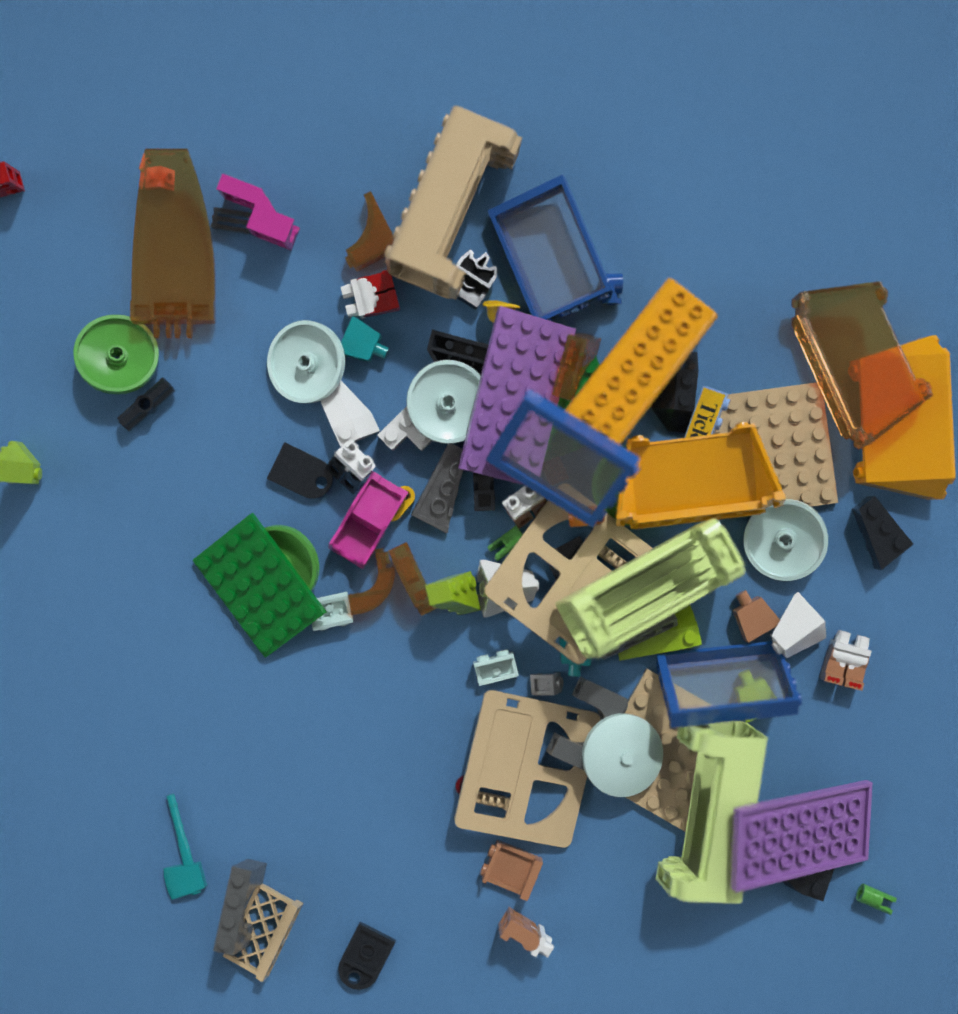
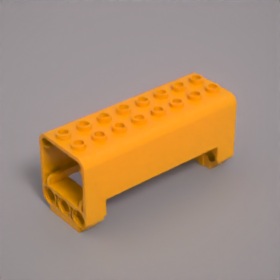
[564,278,718,445]

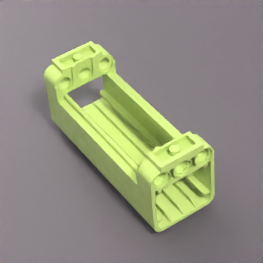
[556,519,745,658]
[656,721,768,903]

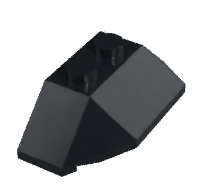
[427,329,488,376]
[651,352,699,433]

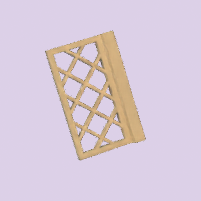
[223,884,304,982]

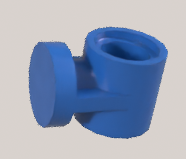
[600,273,623,305]

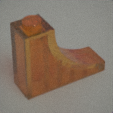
[345,191,394,272]
[552,333,601,401]

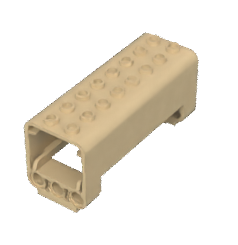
[384,106,522,300]

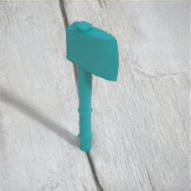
[163,793,207,899]

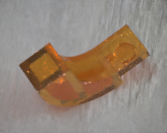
[389,542,437,616]
[348,548,396,615]

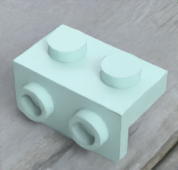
[312,592,353,631]
[473,649,519,686]

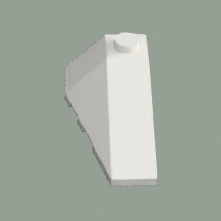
[321,381,380,447]

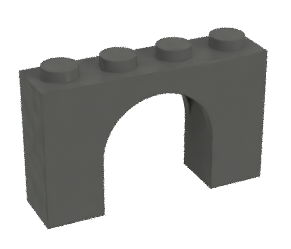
[546,677,629,770]
[213,859,267,956]

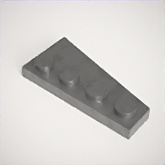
[411,443,463,534]

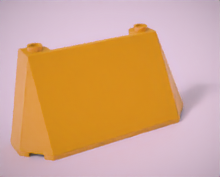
[848,335,956,500]
[616,422,786,529]

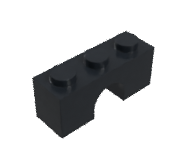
[473,472,495,511]

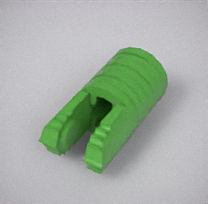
[487,525,523,561]
[856,883,897,915]

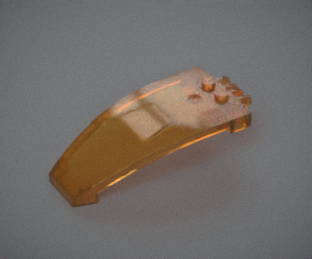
[130,149,216,339]

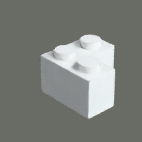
[377,406,433,451]

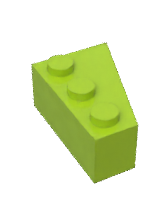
[425,571,481,615]

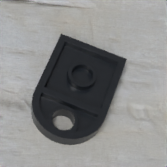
[267,442,333,498]
[338,921,396,990]

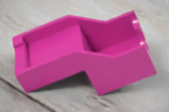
[216,173,300,251]
[328,471,408,569]

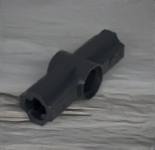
[117,377,176,432]

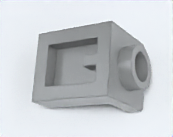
[530,672,564,695]

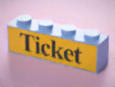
[684,386,731,438]

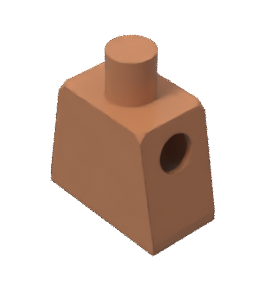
[733,590,780,643]

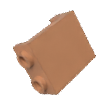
[480,840,543,901]

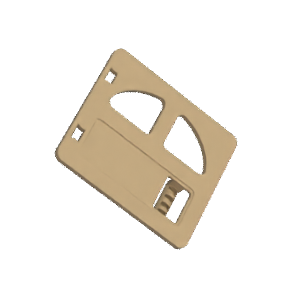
[484,483,652,664]
[454,690,600,848]

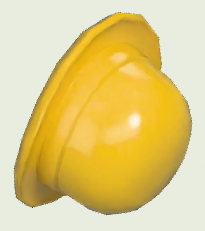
[482,300,520,323]

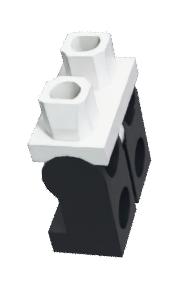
[325,440,376,494]

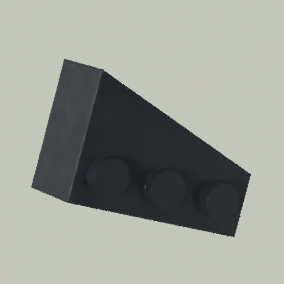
[852,496,914,570]

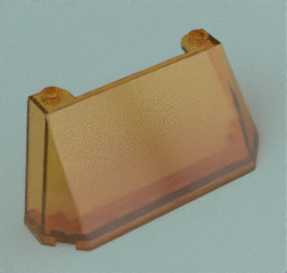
[791,281,933,450]

